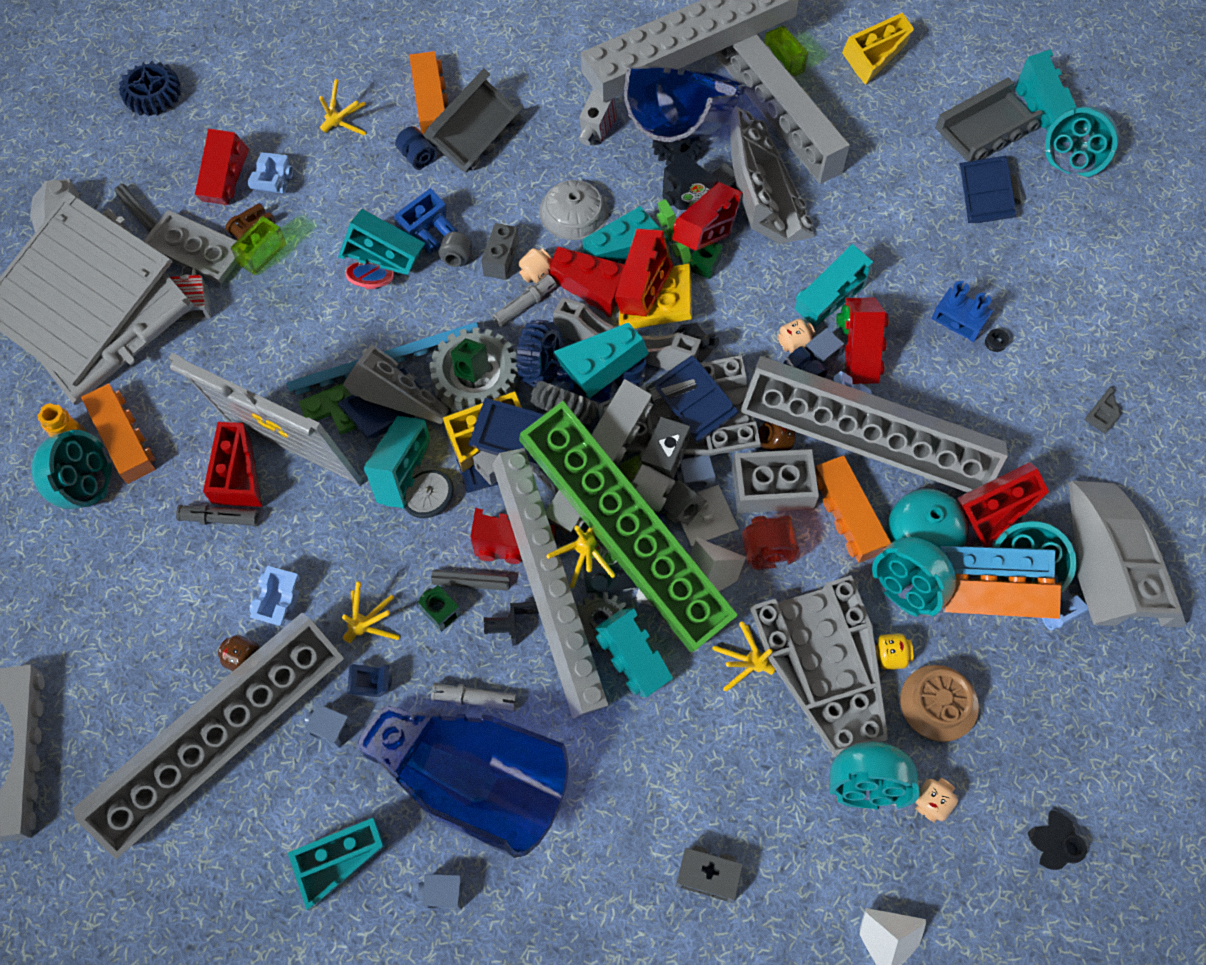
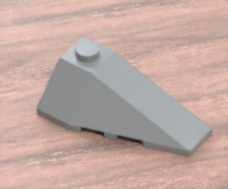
[30,179,79,232]
[343,344,449,424]

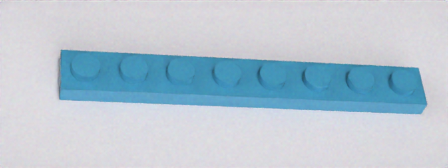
[286,322,478,395]

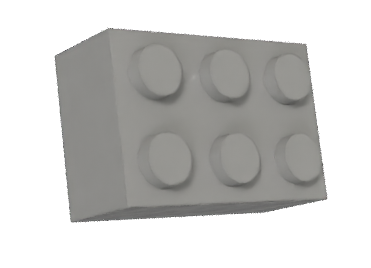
[732,449,819,513]

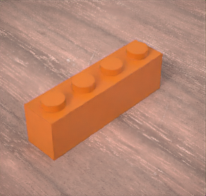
[409,51,449,134]
[81,383,156,484]
[815,455,891,563]
[945,574,1061,619]

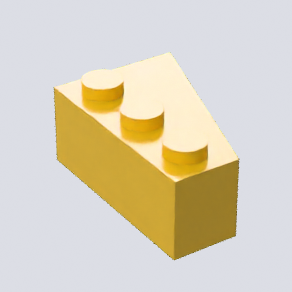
[842,12,914,85]
[443,391,522,473]

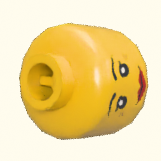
[875,633,914,670]

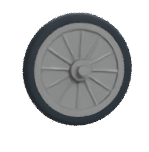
[404,470,454,518]

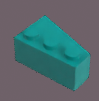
[1015,49,1076,131]
[583,206,668,264]
[338,209,425,275]
[795,244,873,327]
[554,323,649,398]
[364,416,430,509]
[594,608,673,698]
[287,818,386,911]

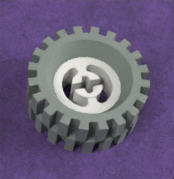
[430,328,520,414]

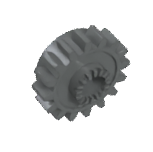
[576,592,626,652]

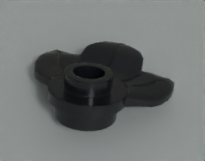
[1027,810,1087,870]

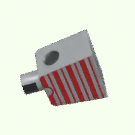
[578,89,618,146]
[170,267,211,320]

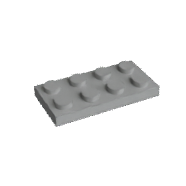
[143,210,248,285]

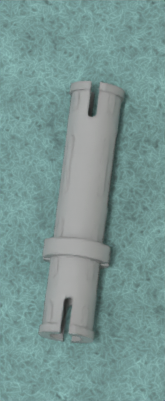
[492,275,557,328]
[431,682,516,712]

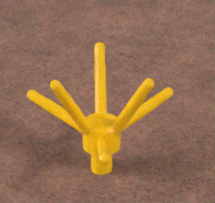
[319,79,367,135]
[546,525,615,588]
[342,581,400,643]
[712,621,775,692]

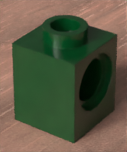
[690,242,723,279]
[451,338,490,383]
[418,585,462,632]

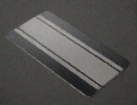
[648,379,697,404]

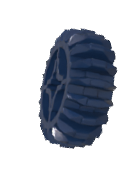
[119,61,181,117]
[515,319,563,387]

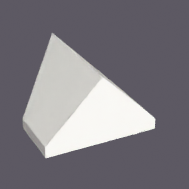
[690,538,746,591]
[860,908,926,965]

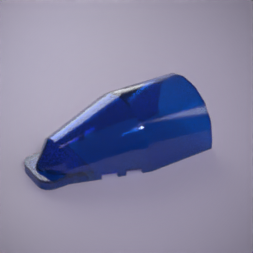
[623,66,746,142]
[358,706,569,858]

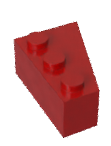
[195,129,249,205]
[672,182,743,251]
[615,229,673,317]
[550,247,625,318]
[845,297,889,384]
[203,422,263,507]
[957,462,1049,547]
[470,508,557,564]

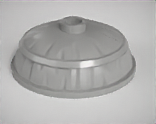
[539,180,608,240]

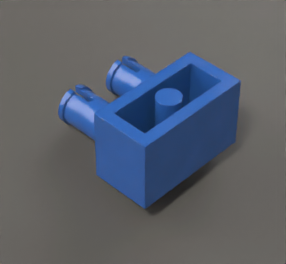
[394,188,458,254]
[931,281,993,342]

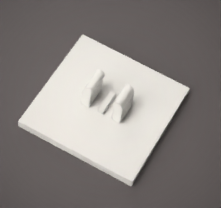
[680,485,739,546]

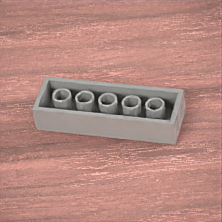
[546,379,653,536]

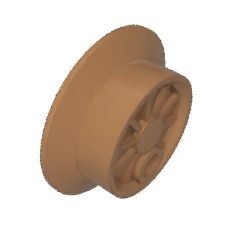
[900,665,979,742]

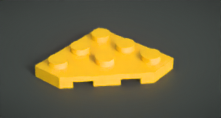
[619,263,692,329]

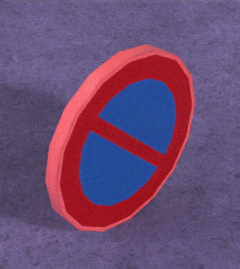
[346,262,394,289]

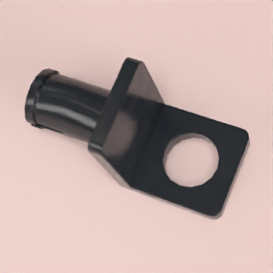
[673,323,719,363]
[484,602,539,646]

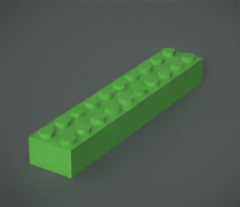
[519,401,738,652]

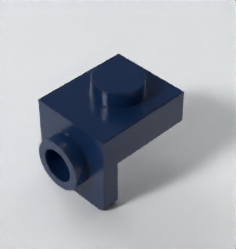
[347,664,392,697]

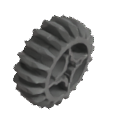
[530,381,599,425]

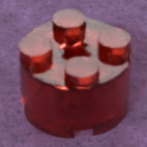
[742,516,800,570]

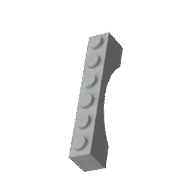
[553,297,701,371]
[0,665,45,842]

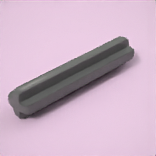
[114,184,158,233]
[431,569,510,590]

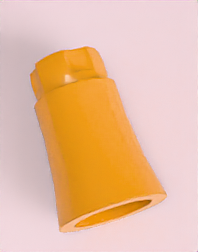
[37,403,86,437]

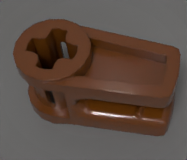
[225,203,275,245]

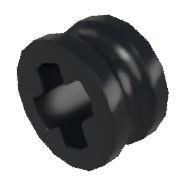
[985,329,1009,352]

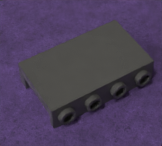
[423,68,523,172]
[935,77,1043,162]

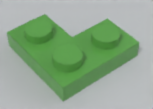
[656,199,691,264]
[298,383,357,435]

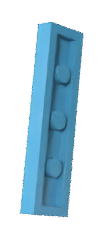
[941,546,1055,578]

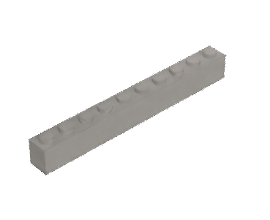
[492,448,608,719]

